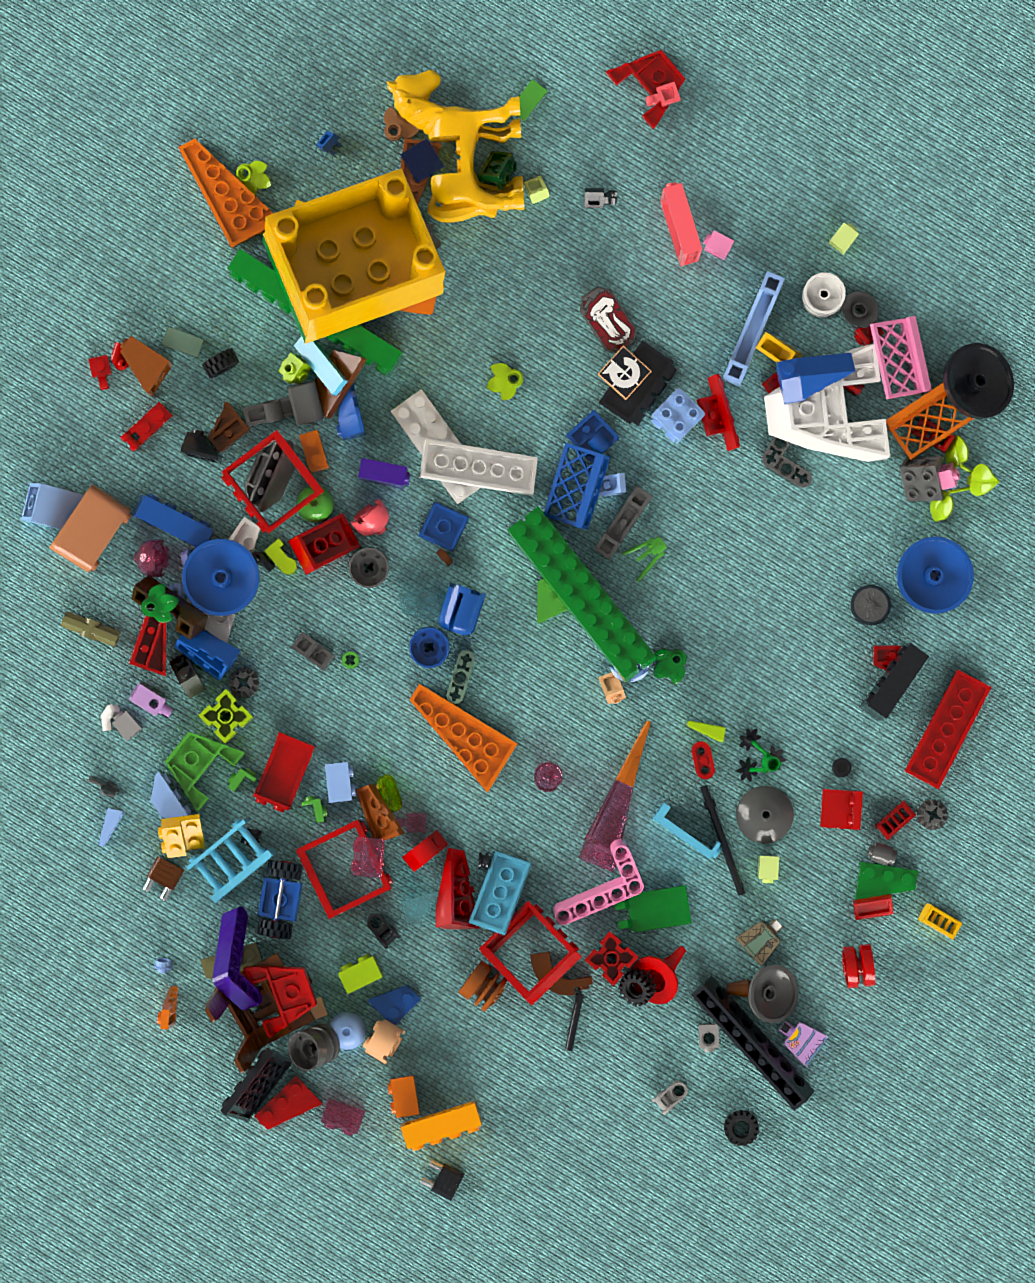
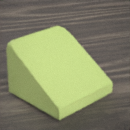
[523,175,550,204]

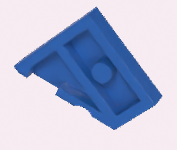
[368,985,421,1025]

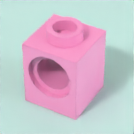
[703,230,734,260]
[938,463,960,490]

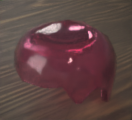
[534,761,563,792]

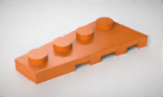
[157,986,178,1029]

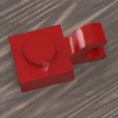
[88,355,112,390]

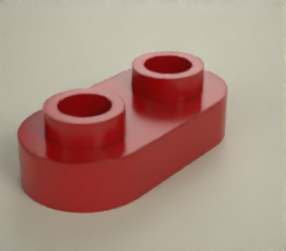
[691,741,715,779]

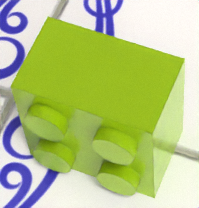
[338,953,384,994]

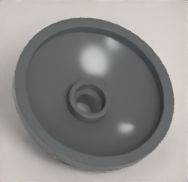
[736,786,794,844]
[748,965,798,1023]

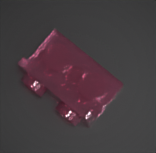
[351,837,385,878]
[321,1098,365,1136]

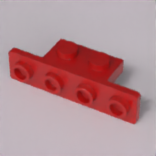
[696,374,740,451]

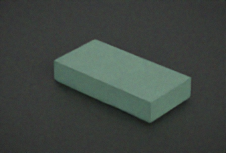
[162,327,204,358]

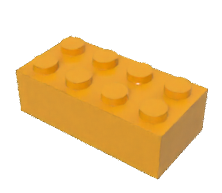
[401,1100,482,1151]

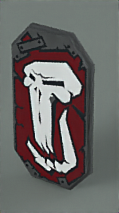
[579,286,636,353]

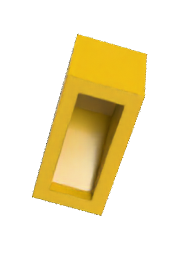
[756,332,803,363]

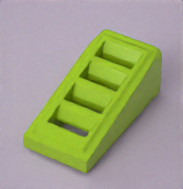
[686,721,726,743]

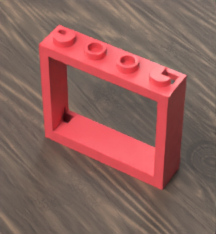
[660,182,702,267]

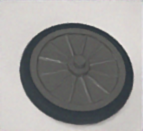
[850,585,891,625]

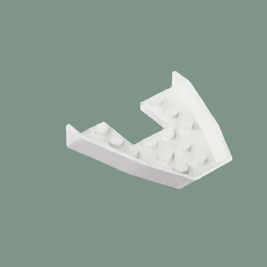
[764,344,890,462]

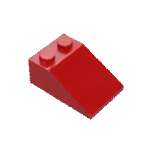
[288,513,361,575]

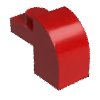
[402,830,449,872]

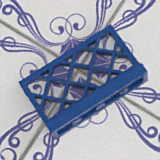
[544,443,611,530]

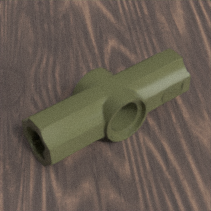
[61,611,121,647]

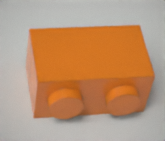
[299,430,329,474]
[387,1075,420,1118]

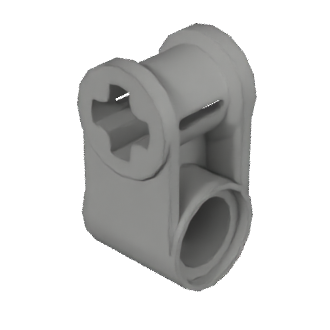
[651,1080,688,1115]

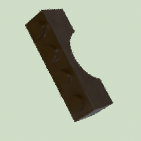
[131,575,208,640]

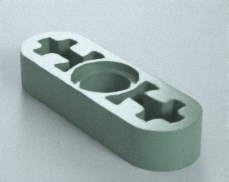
[447,650,475,704]

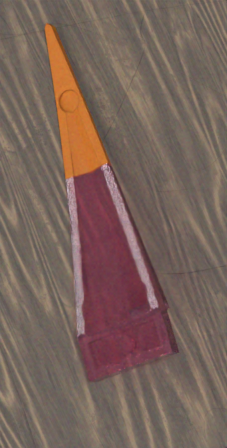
[578,721,650,872]

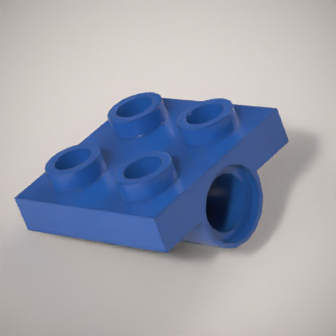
[566,410,620,464]

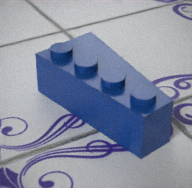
[131,493,214,547]

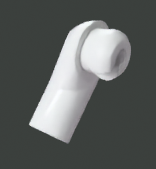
[101,704,120,731]

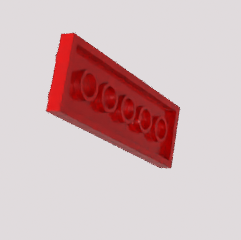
[904,669,992,789]

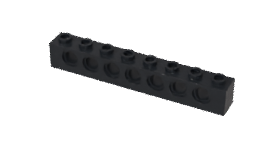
[691,975,815,1111]

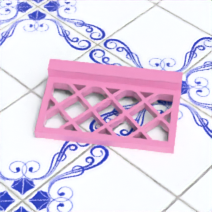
[870,316,932,399]

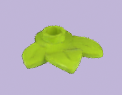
[236,161,271,196]
[486,363,523,401]

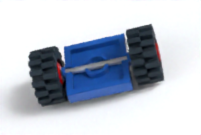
[257,860,303,939]

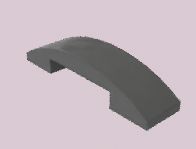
[594,486,653,560]

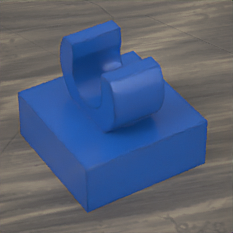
[315,131,342,155]

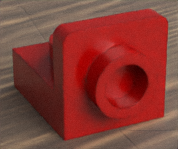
[854,321,884,346]

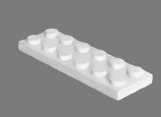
[390,389,481,505]
[420,439,538,496]

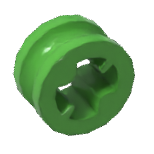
[342,651,359,669]

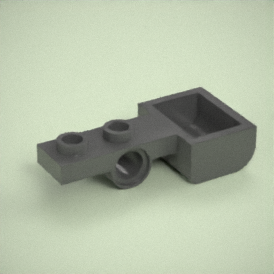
[243,380,324,427]

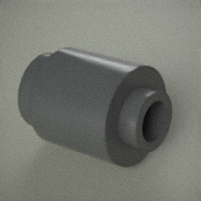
[867,842,897,866]

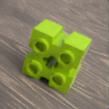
[198,689,254,744]

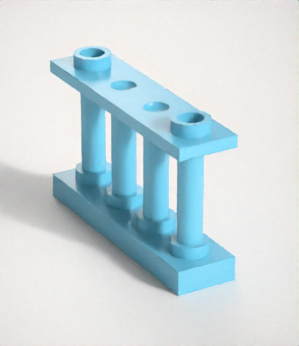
[186,817,277,903]

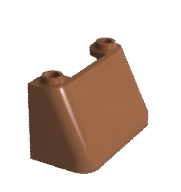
[49,484,132,573]

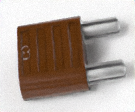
[143,856,184,901]

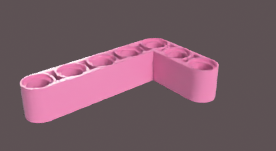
[553,839,644,925]

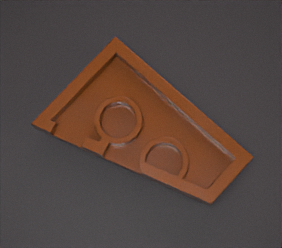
[356,784,404,844]

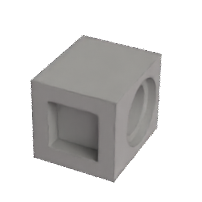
[112,711,143,741]
[698,1023,719,1052]

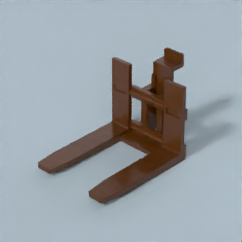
[205,953,315,1074]

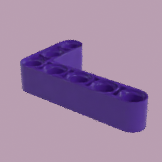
[212,906,262,1010]

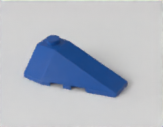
[776,353,855,405]
[336,382,366,440]

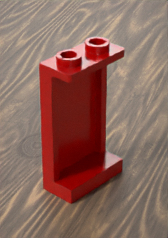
[253,732,315,813]

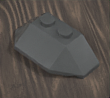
[244,438,295,512]

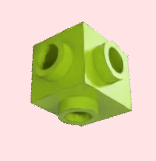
[278,353,311,384]

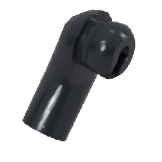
[251,551,276,572]

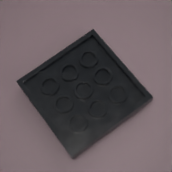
[220,1048,293,1122]

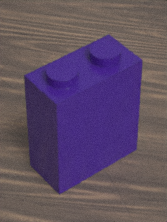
[358,458,411,489]

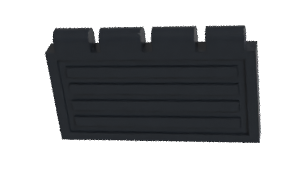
[598,340,677,426]

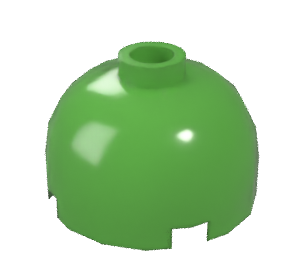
[296,486,334,523]

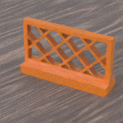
[886,383,974,460]

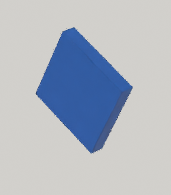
[418,501,469,552]

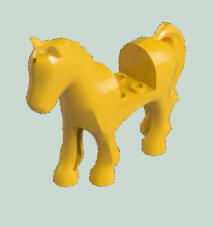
[387,70,524,223]

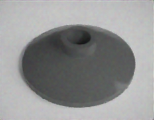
[841,291,879,328]

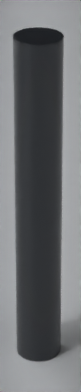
[565,993,584,1051]

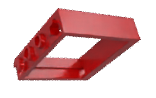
[221,430,324,534]
[296,819,393,919]
[479,901,582,1005]

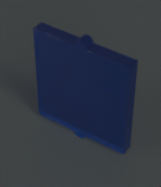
[400,138,444,183]

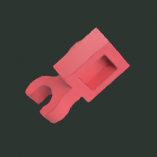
[645,82,681,107]

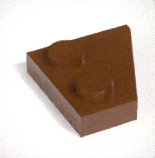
[208,401,250,454]

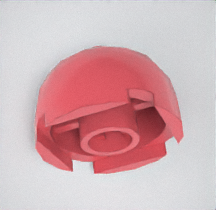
[350,499,389,536]

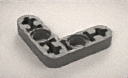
[762,437,812,488]

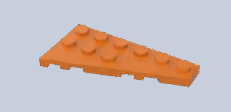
[410,684,517,793]

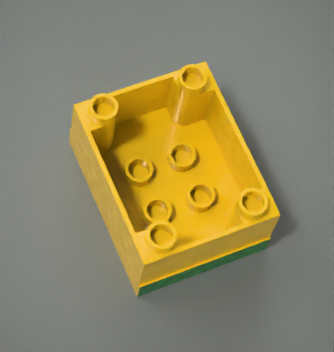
[263,168,445,344]

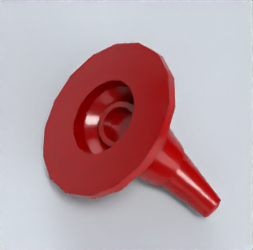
[632,946,686,1004]

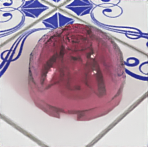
[134,539,169,578]

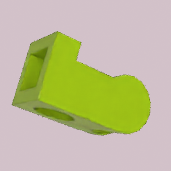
[265,538,297,575]

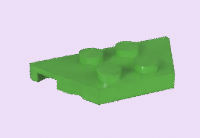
[537,579,568,624]

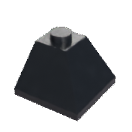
[180,429,222,464]

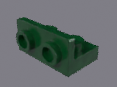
[478,151,517,191]

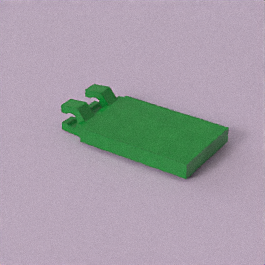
[614,885,692,932]

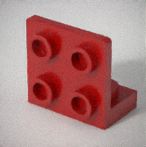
[820,789,863,830]

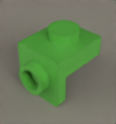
[228,768,258,792]
[301,796,328,823]

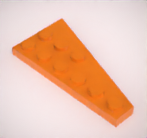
[178,138,274,249]

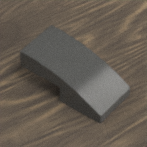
[291,632,335,671]

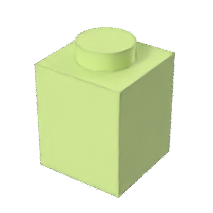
[828,223,859,255]
[758,856,779,883]

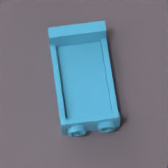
[652,803,722,859]

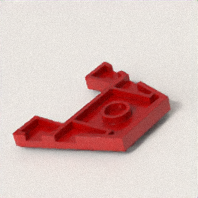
[606,50,685,130]
[243,966,317,1038]

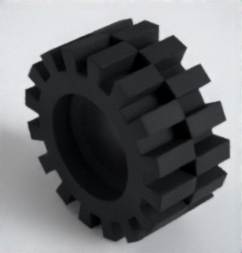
[202,348,240,379]
[618,968,656,1006]
[724,1110,759,1146]

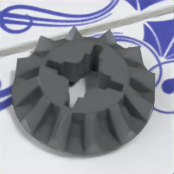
[228,667,259,698]
[917,799,948,830]

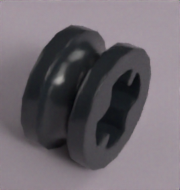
[478,852,489,870]

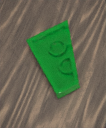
[855,862,918,900]

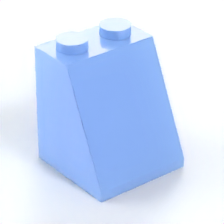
[21,483,84,530]

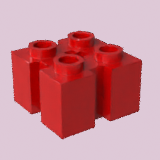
[584,931,639,986]

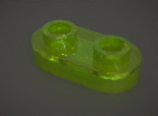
[377,774,402,813]

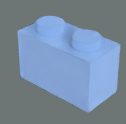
[325,762,356,803]

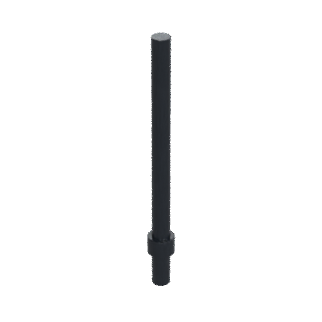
[700,785,745,896]

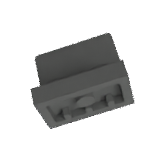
[899,456,944,501]

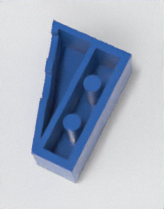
[174,630,241,682]

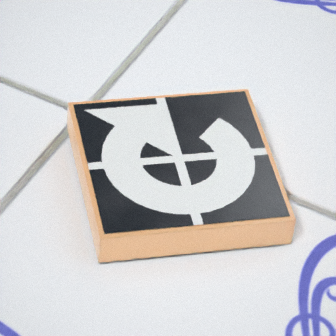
[597,346,651,400]

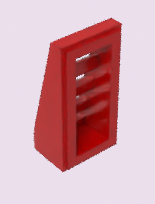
[911,417,955,453]
[874,800,916,840]

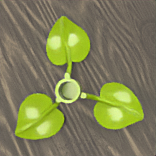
[930,435,1000,523]

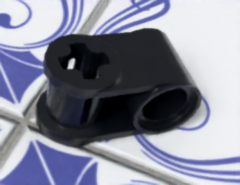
[367,913,401,950]

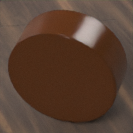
[436,548,453,567]

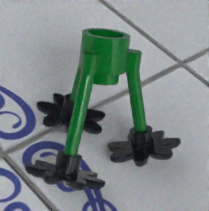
[736,728,786,782]

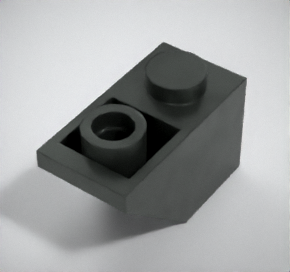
[169,654,206,699]

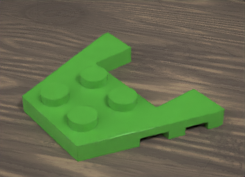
[164,732,245,812]

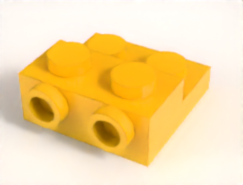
[158,814,206,858]

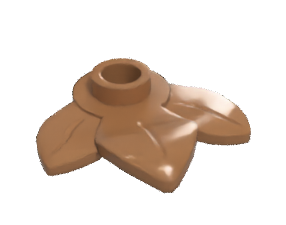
[383,107,419,141]

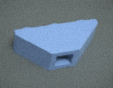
[150,772,193,818]

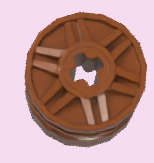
[458,960,508,1012]

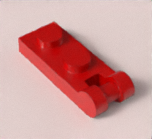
[120,402,173,452]

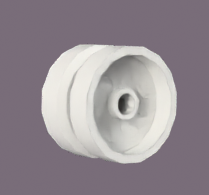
[802,272,846,318]

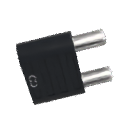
[420,1160,465,1201]

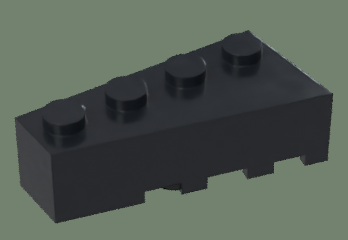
[859,643,929,720]

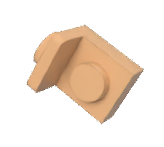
[598,672,626,704]

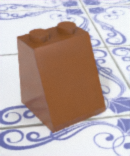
[120,336,173,397]

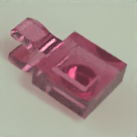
[396,813,426,832]

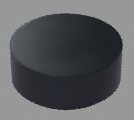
[832,758,852,777]

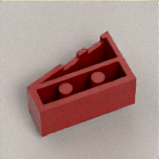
[128,609,166,676]

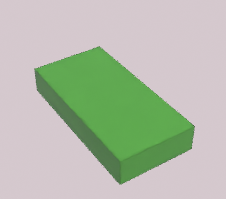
[517,79,548,122]

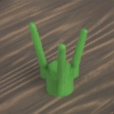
[622,536,667,582]

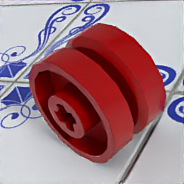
[842,944,875,989]

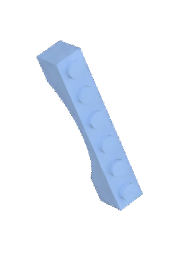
[722,271,785,387]

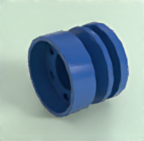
[409,627,449,668]

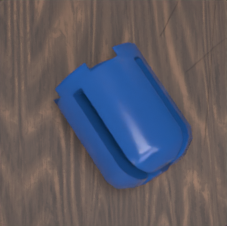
[438,583,486,635]

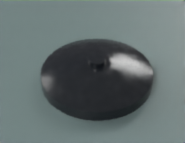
[943,343,1014,419]

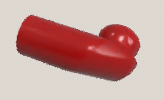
[111,342,128,371]

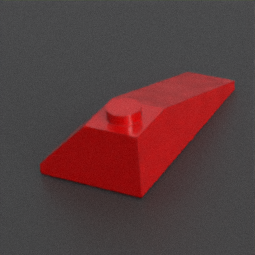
[435,848,479,930]

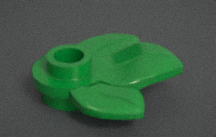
[141,584,179,623]
[654,648,687,684]

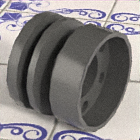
[349,548,389,588]
[288,1023,340,1071]

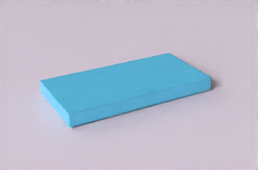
[469,851,532,935]

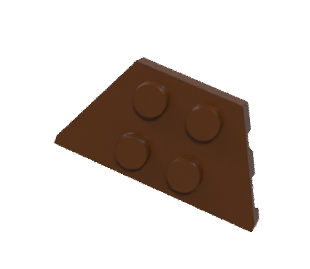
[315,350,367,418]

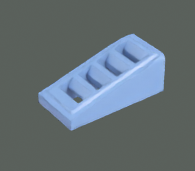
[99,808,124,846]

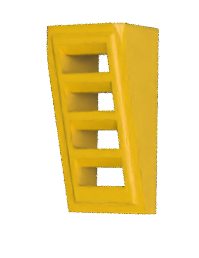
[918,903,962,940]

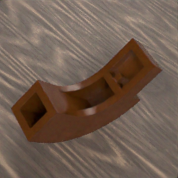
[530,951,593,996]

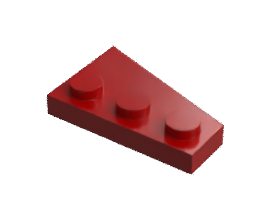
[254,1075,323,1130]

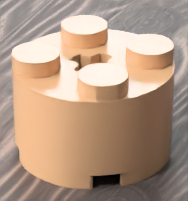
[363,1019,405,1064]

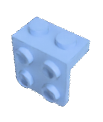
[651,388,705,444]

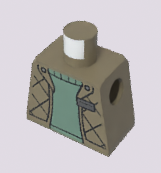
[735,919,783,966]

